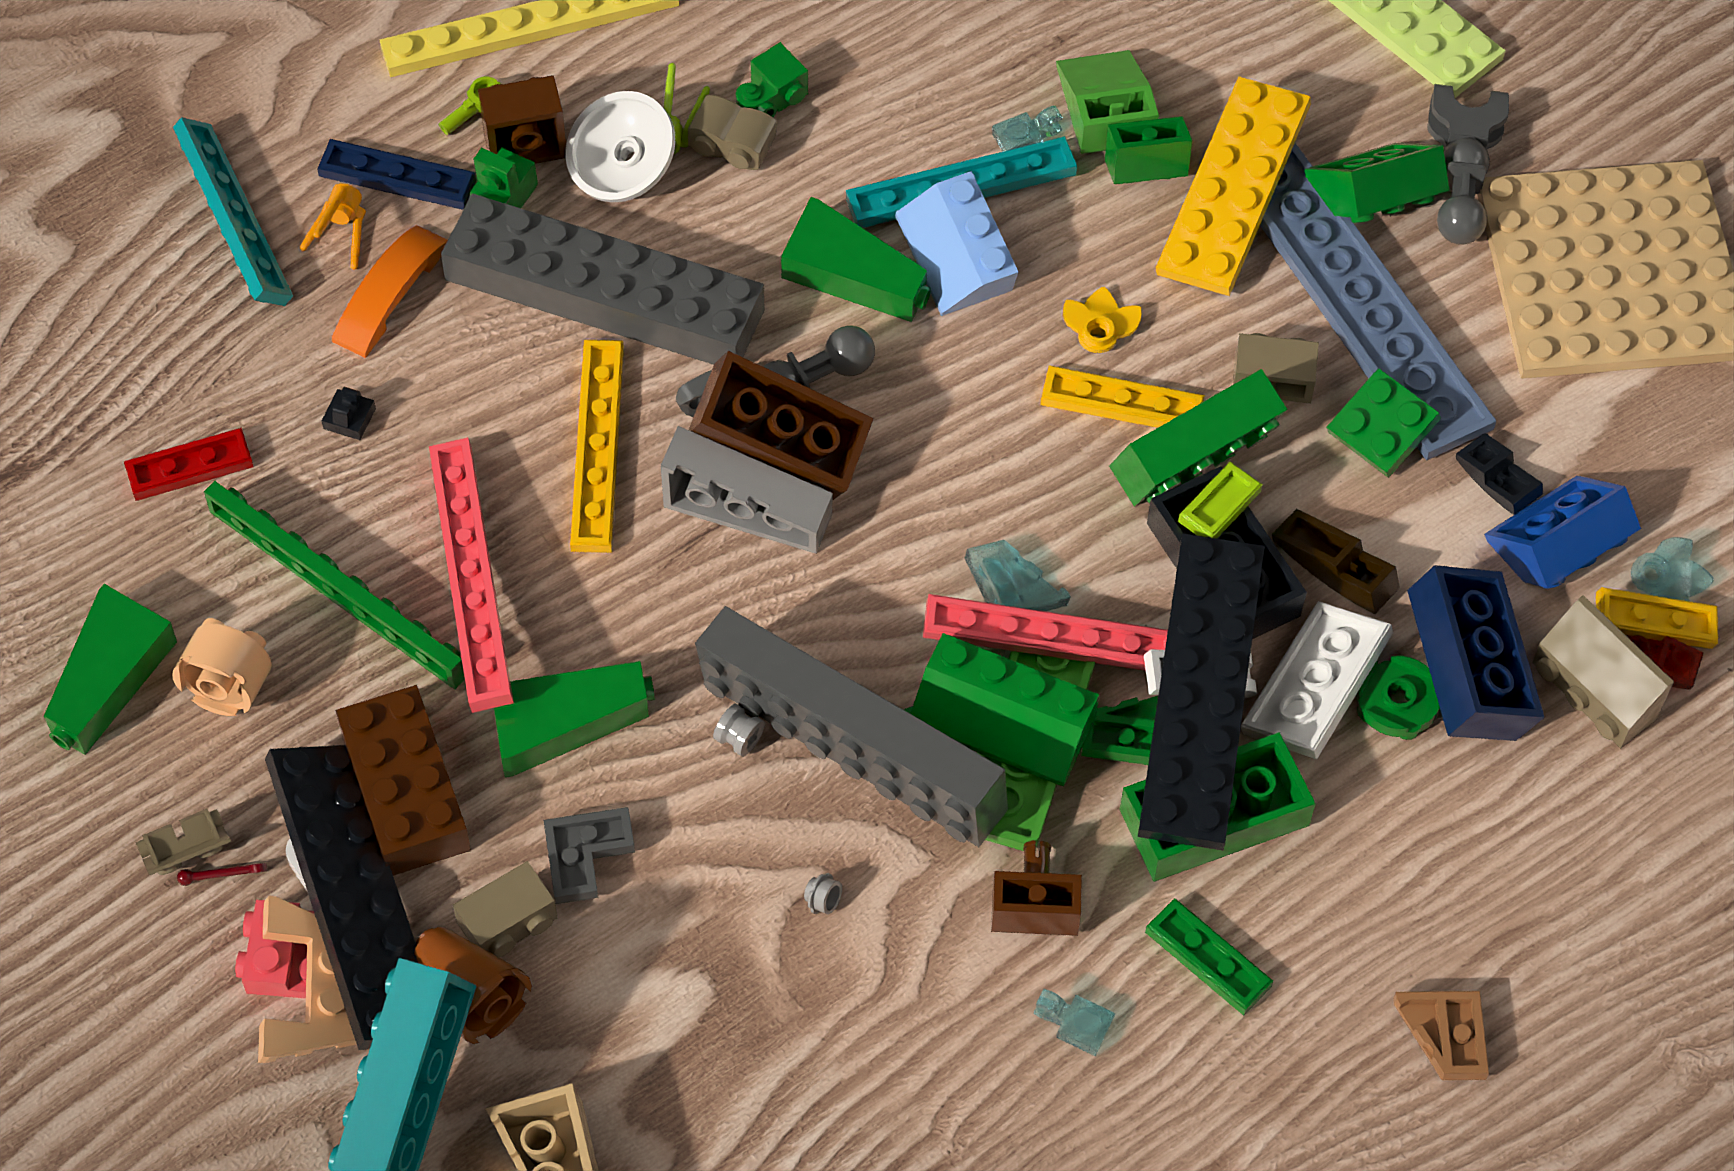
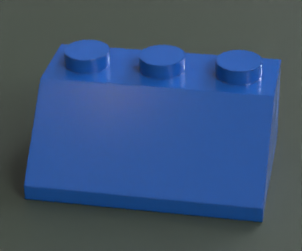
[1484,475,1641,589]

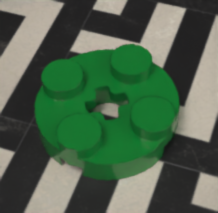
[1356,656,1440,740]

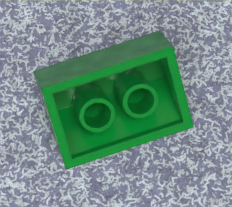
[1304,143,1450,223]

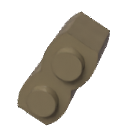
[688,95,777,170]

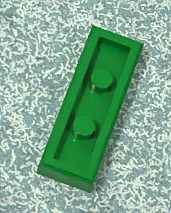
[1145,898,1273,1016]

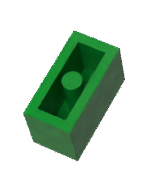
[1105,116,1192,184]

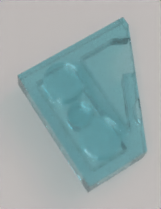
[964,540,1071,611]

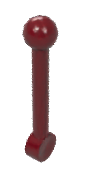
[177,863,268,886]

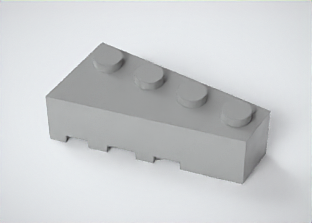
[661,426,833,554]

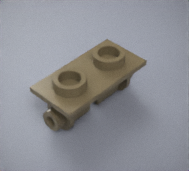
[136,809,231,876]

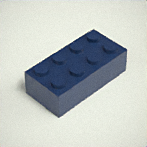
[1407,565,1545,741]

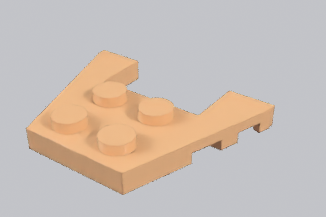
[258,896,357,1063]

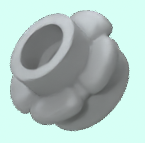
[804,873,842,914]

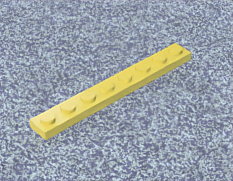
[380,0,679,78]

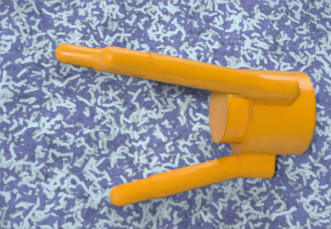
[300,183,366,270]

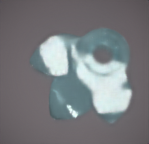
[1631,537,1714,601]

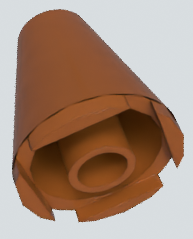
[414,927,532,1044]

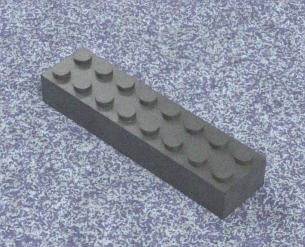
[441,193,765,365]
[695,606,1008,847]

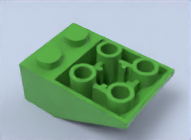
[1056,50,1159,154]

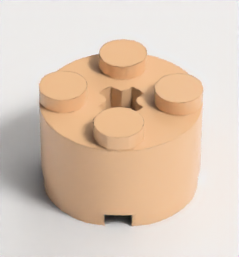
[172,618,272,716]

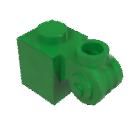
[736,42,808,117]

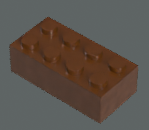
[689,351,874,500]
[335,685,471,876]

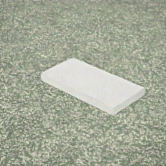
[1241,601,1393,759]

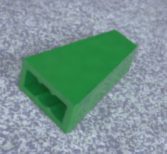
[781,197,931,322]
[44,584,177,755]
[494,661,655,778]

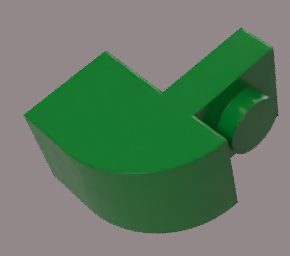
[469,147,538,208]

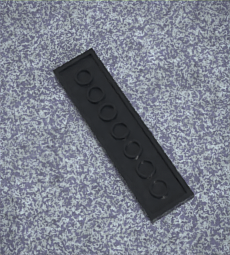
[1137,533,1265,851]
[265,745,419,1050]

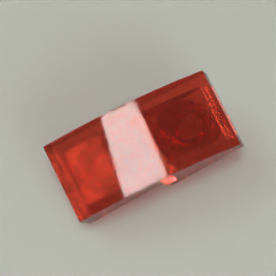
[1626,635,1704,690]

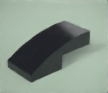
[1456,433,1543,515]

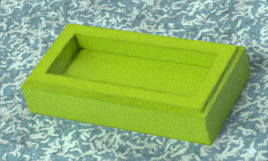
[1178,462,1263,539]

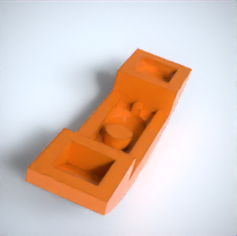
[332,225,448,358]

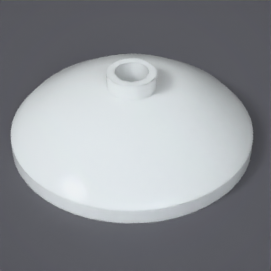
[566,91,675,202]

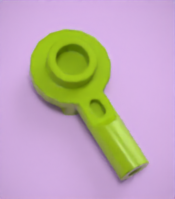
[438,76,501,135]

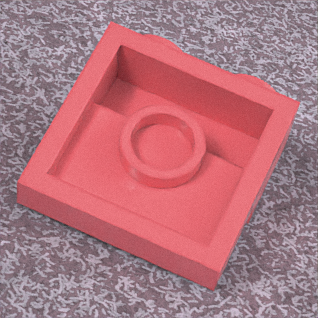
[235,900,315,998]

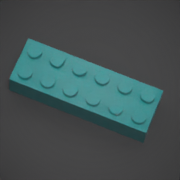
[328,958,477,1171]

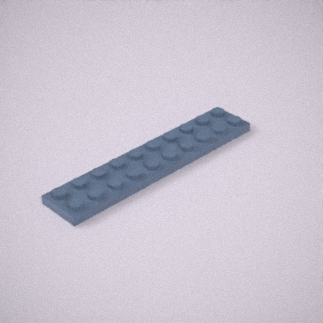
[1260,143,1496,461]

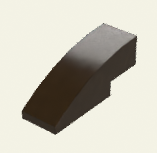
[1272,508,1400,614]

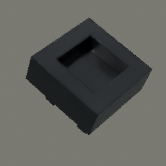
[321,386,376,440]

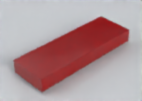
[124,427,254,501]

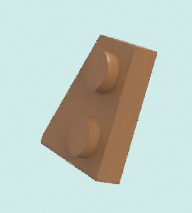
[1393,991,1489,1080]

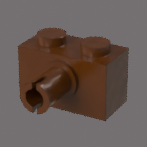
[991,840,1082,936]

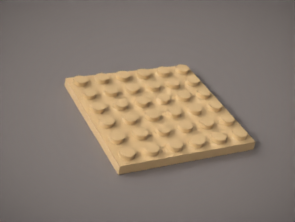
[1477,160,1734,379]

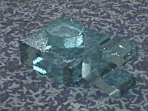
[992,106,1062,152]
[1033,989,1116,1056]

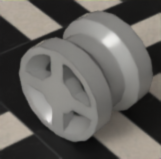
[713,703,765,757]

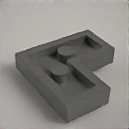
[543,807,635,904]

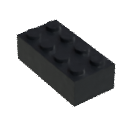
[1147,466,1307,639]

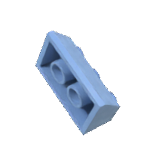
[895,171,1019,316]

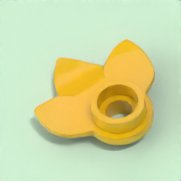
[1063,287,1142,353]

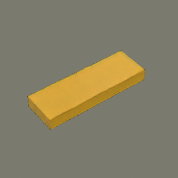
[1596,587,1718,649]

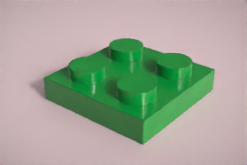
[1326,368,1441,478]

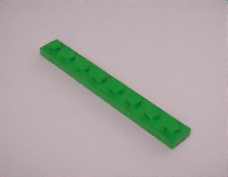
[204,481,465,690]

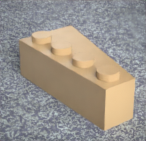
[485,1083,599,1171]

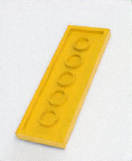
[1155,76,1311,296]

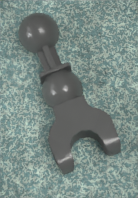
[1427,84,1509,245]
[676,326,875,417]

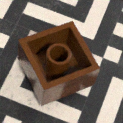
[478,75,566,164]

